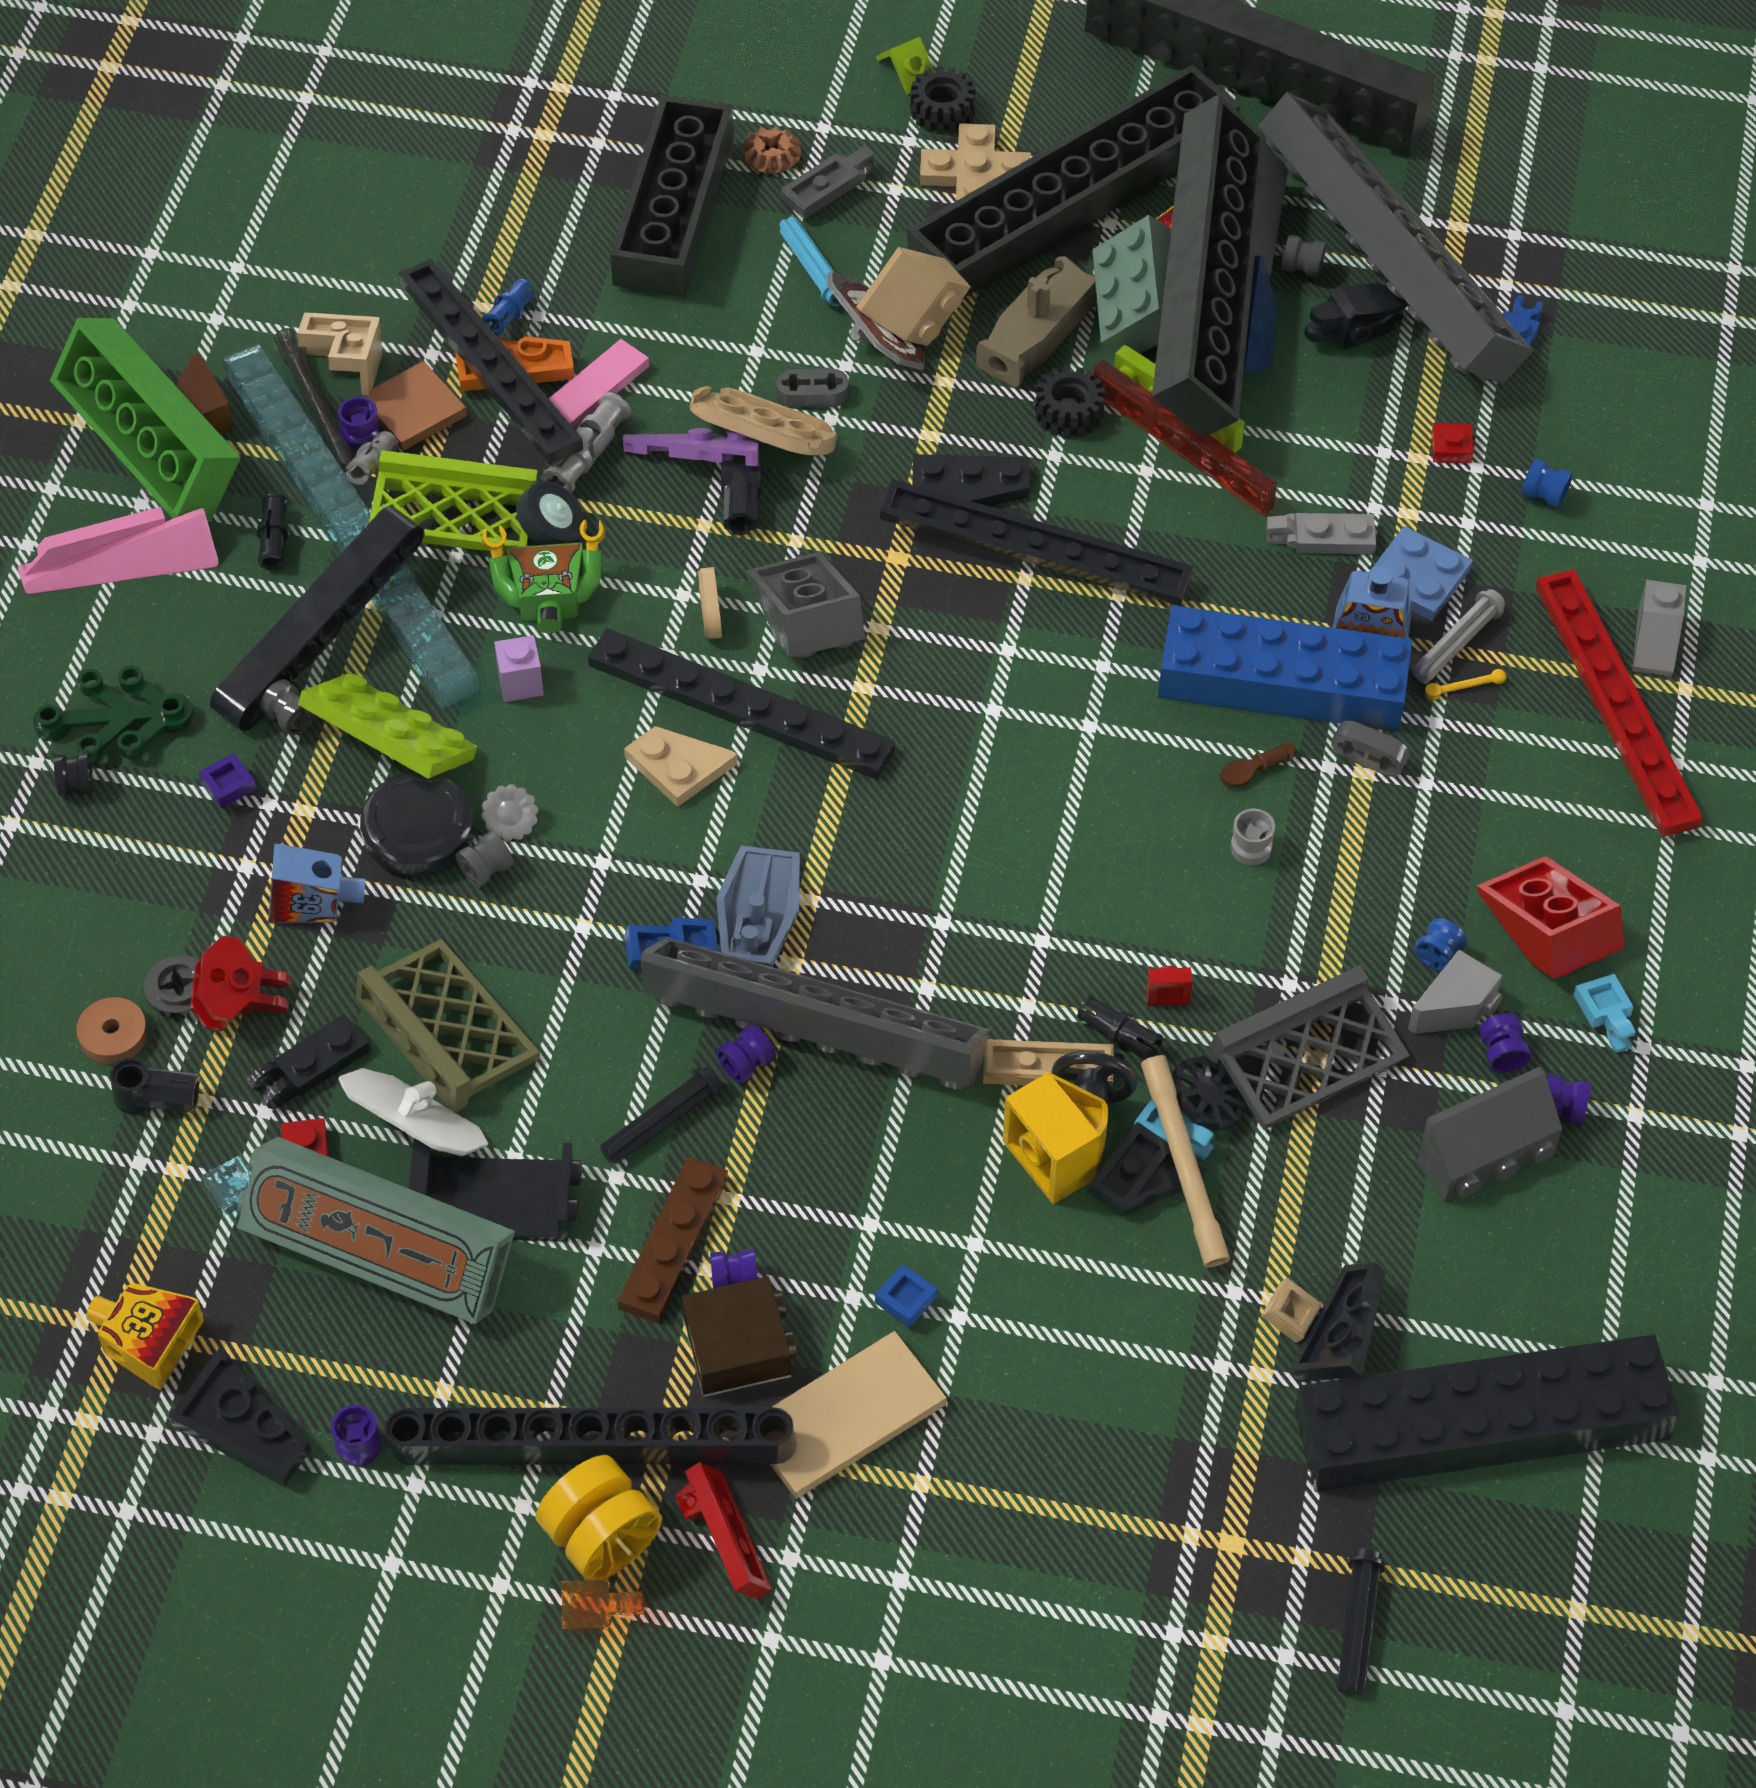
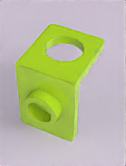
[876,37,935,95]

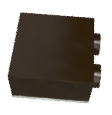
[681,1276,797,1397]

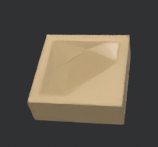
[1261,1278,1322,1343]

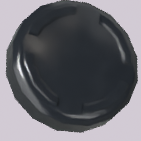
[360,772,475,876]

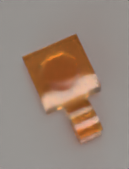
[561,1579,645,1631]

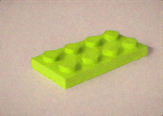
[298,673,478,779]

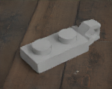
[1266,513,1376,554]

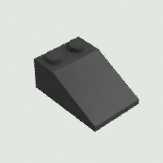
[746,551,865,658]

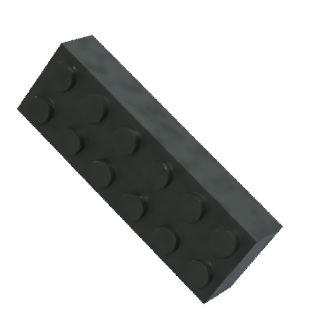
[610,95,734,297]

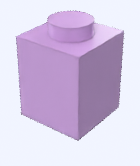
[494,635,544,702]

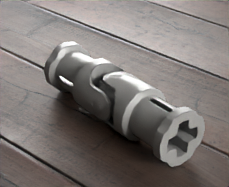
[542,392,631,493]

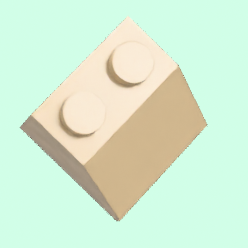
[856,247,970,346]

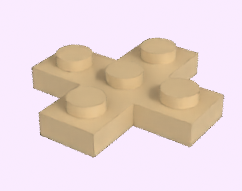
[920,124,1031,201]

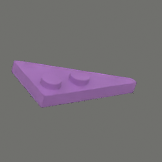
[623,428,759,466]

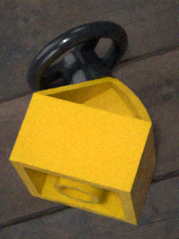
[1002,1051,1137,1205]

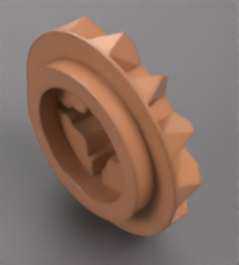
[743,125,801,173]

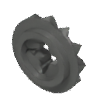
[144,955,199,1017]

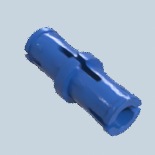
[482,279,535,336]

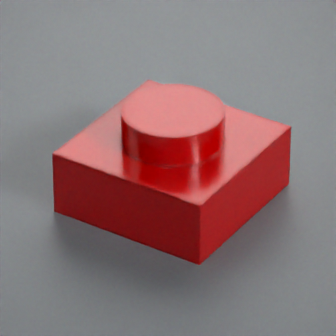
[1431,423,1473,463]
[1146,966,1193,1006]
[281,1118,329,1157]

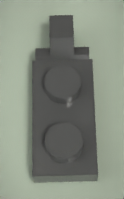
[780,146,875,219]

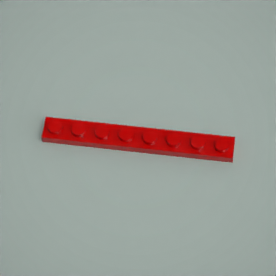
[1535,569,1703,837]

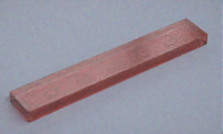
[1094,359,1277,516]

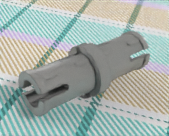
[346,431,398,485]

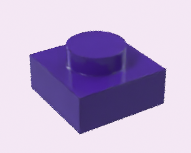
[198,753,256,808]

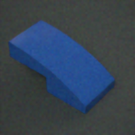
[624,917,718,969]

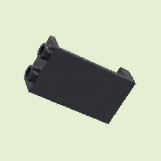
[408,1139,582,1241]

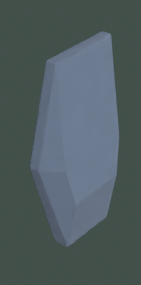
[716,845,800,967]

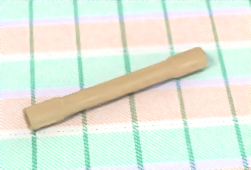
[1141,1055,1230,1268]

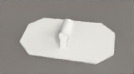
[339,1068,488,1156]

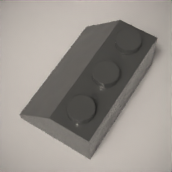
[1417,1066,1562,1203]

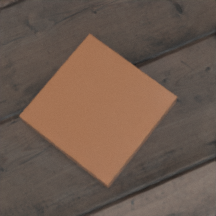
[360,361,467,451]

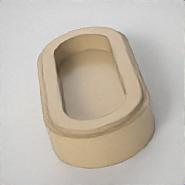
[698,567,722,640]

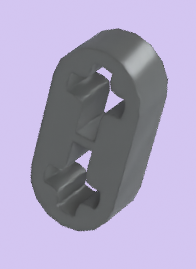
[776,368,849,408]
[1331,721,1410,776]

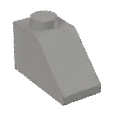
[1632,580,1687,677]
[1408,950,1502,1034]

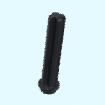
[600,1066,722,1165]
[1337,1548,1386,1696]

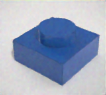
[875,1264,938,1328]

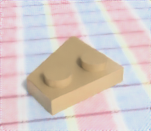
[624,726,737,807]

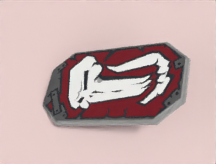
[826,272,925,370]

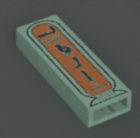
[237,1137,515,1324]

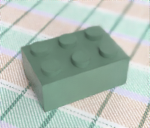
[1092,215,1171,354]

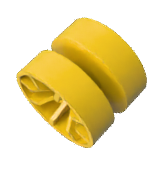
[536,1455,662,1582]

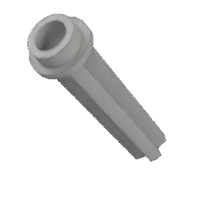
[1411,589,1505,684]

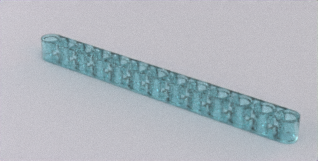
[222,344,481,709]

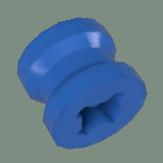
[1414,918,1468,972]

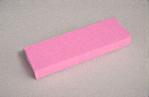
[549,339,649,429]

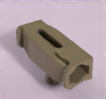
[976,256,1097,387]

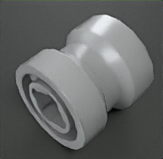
[1230,808,1275,866]

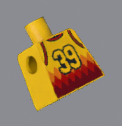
[86,1283,204,1390]

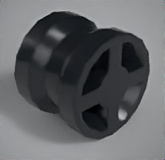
[54,752,94,796]

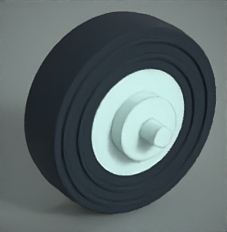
[516,481,585,545]

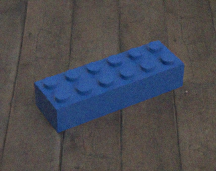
[1158,605,1412,732]

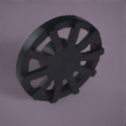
[1172,1055,1246,1131]

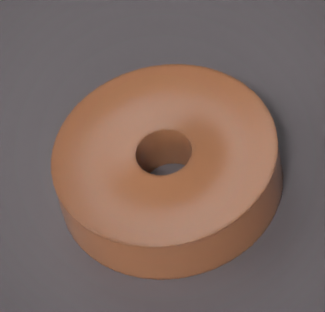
[76,997,148,1064]

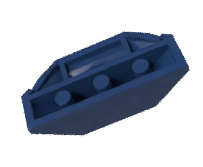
[1243,255,1278,377]

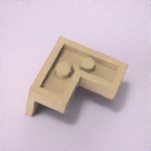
[297,312,383,397]

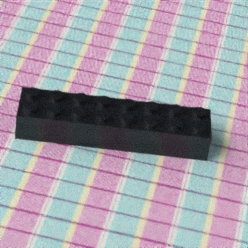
[1294,1334,1680,1492]

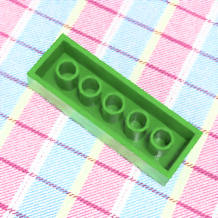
[50,318,241,520]

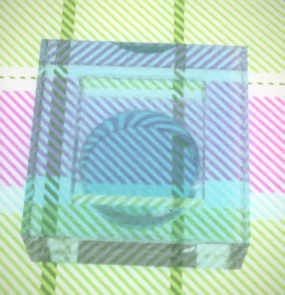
[201,1155,251,1217]

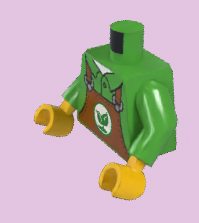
[482,520,606,634]

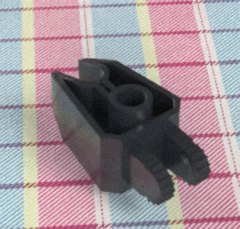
[1304,283,1407,350]

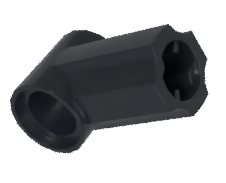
[721,461,761,535]
[110,1058,200,1114]

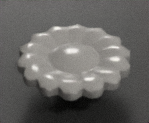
[481,784,539,842]

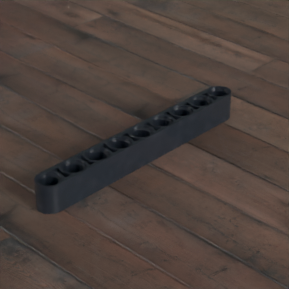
[384,1407,797,1465]

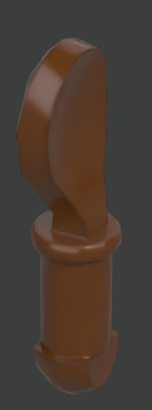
[1219,742,1297,788]

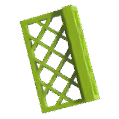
[369,450,538,554]

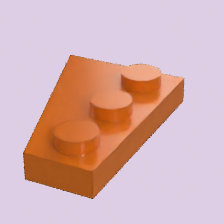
[456,335,575,392]

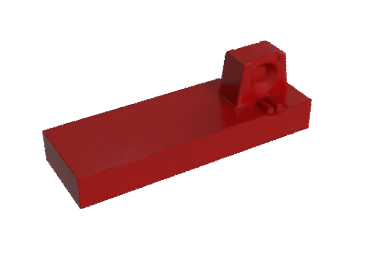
[676,1462,772,1600]

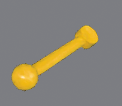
[1425,669,1507,701]

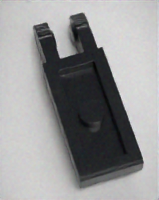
[247,1013,370,1109]

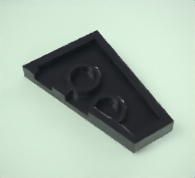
[1289,1262,1386,1382]

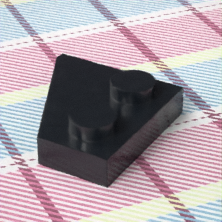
[1087,1122,1206,1216]

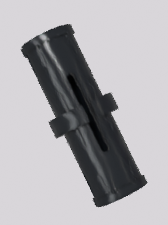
[257,493,289,570]
[1077,995,1163,1059]

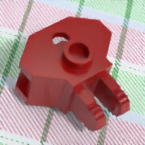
[190,935,291,1032]

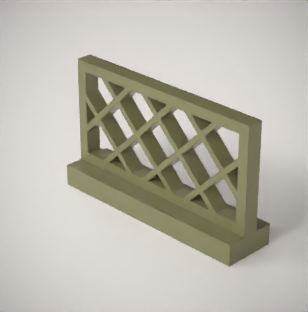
[356,939,540,1113]

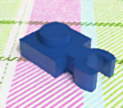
[1503,295,1543,346]

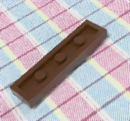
[617,1156,728,1324]

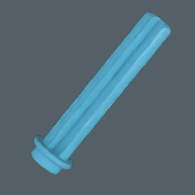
[779,216,841,307]

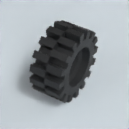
[910,67,976,134]
[1035,366,1105,439]

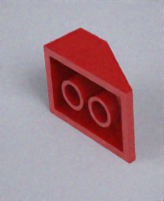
[1477,856,1624,979]

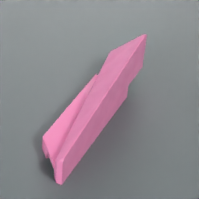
[18,507,219,595]

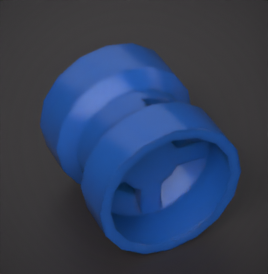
[1521,459,1573,509]

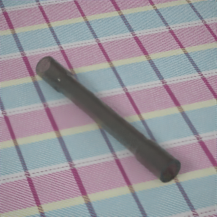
[274,328,356,478]

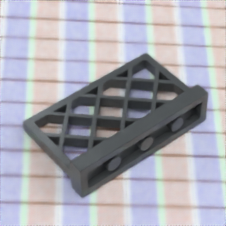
[1208,965,1410,1130]

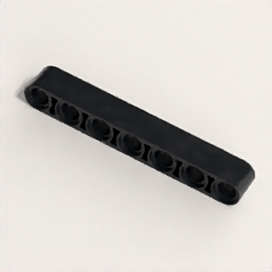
[210,506,425,731]

